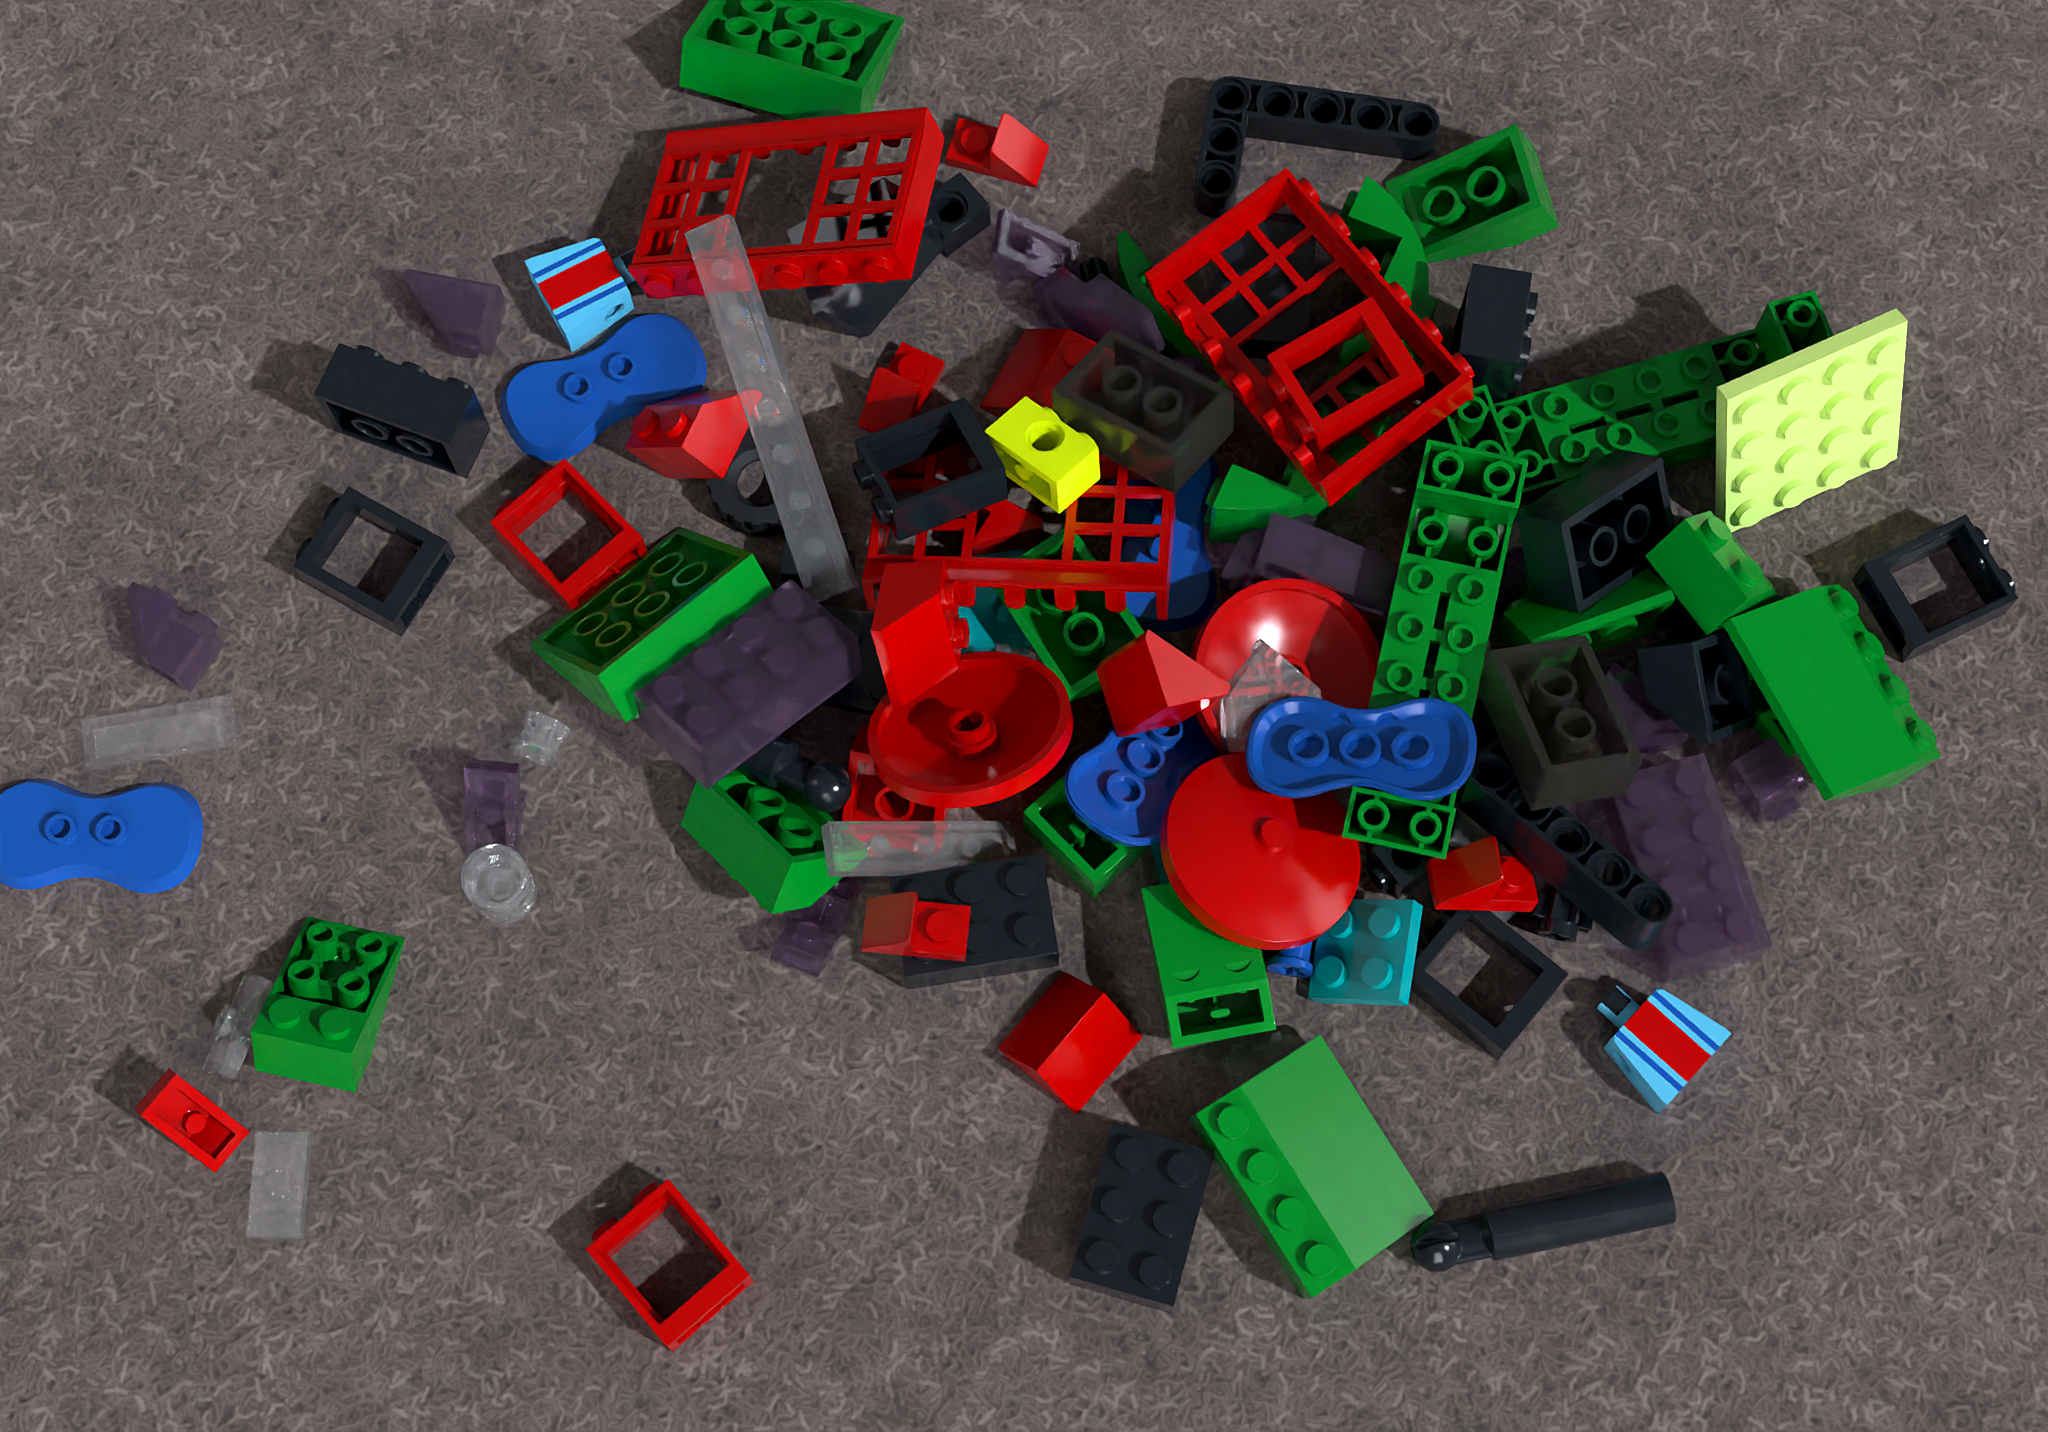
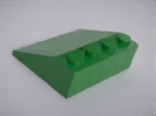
[679,0,905,120]
[529,527,780,723]
[1723,584,1942,801]
[1188,1035,1434,1299]

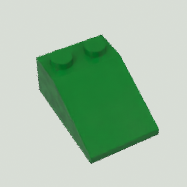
[1385,124,1560,264]
[1645,510,1784,635]

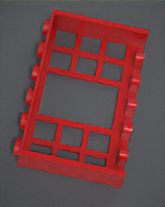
[628,107,945,299]
[1144,168,1475,507]
[862,443,1179,620]

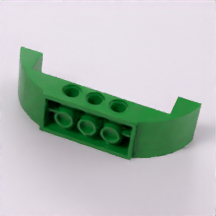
[1203,176,1438,544]
[1445,290,1834,504]
[1342,439,1529,860]

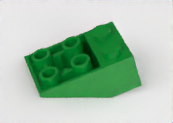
[1023,774,1151,900]
[1140,882,1276,1049]
[250,916,405,1093]

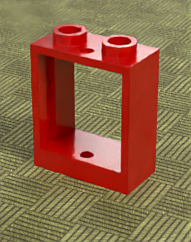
[1265,296,1426,455]
[490,458,647,612]
[586,1179,754,1352]

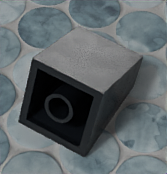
[787,177,944,338]
[1211,209,1316,363]

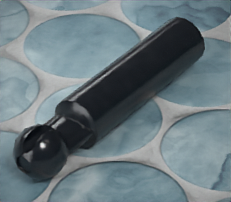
[639,684,851,813]
[1410,1171,1676,1272]

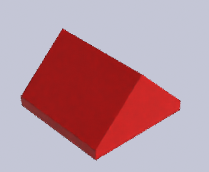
[1096,630,1231,738]
[997,971,1143,1115]

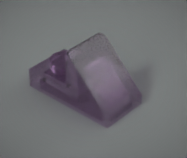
[992,208,1080,291]
[464,759,528,862]

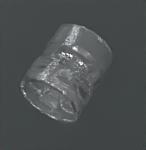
[460,844,538,925]

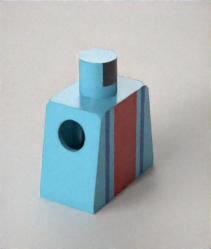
[524,238,636,352]
[1596,986,1731,1114]

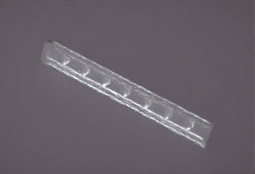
[684,214,859,604]

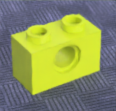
[984,396,1101,514]

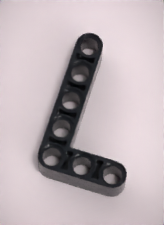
[1194,76,1440,218]
[1456,698,1674,951]

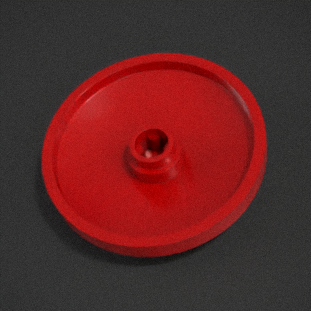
[1190,578,1380,755]
[867,651,1073,808]
[1160,752,1361,950]

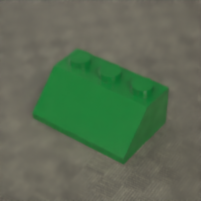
[993,528,1144,702]
[1497,568,1675,680]
[680,770,867,914]

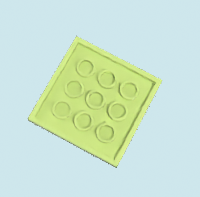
[1715,308,1908,532]

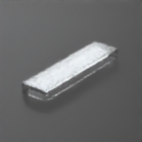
[821,821,1017,877]

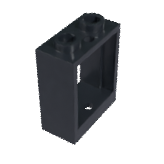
[852,397,1008,542]
[293,486,455,637]
[1852,514,2018,663]
[1411,910,1568,1061]

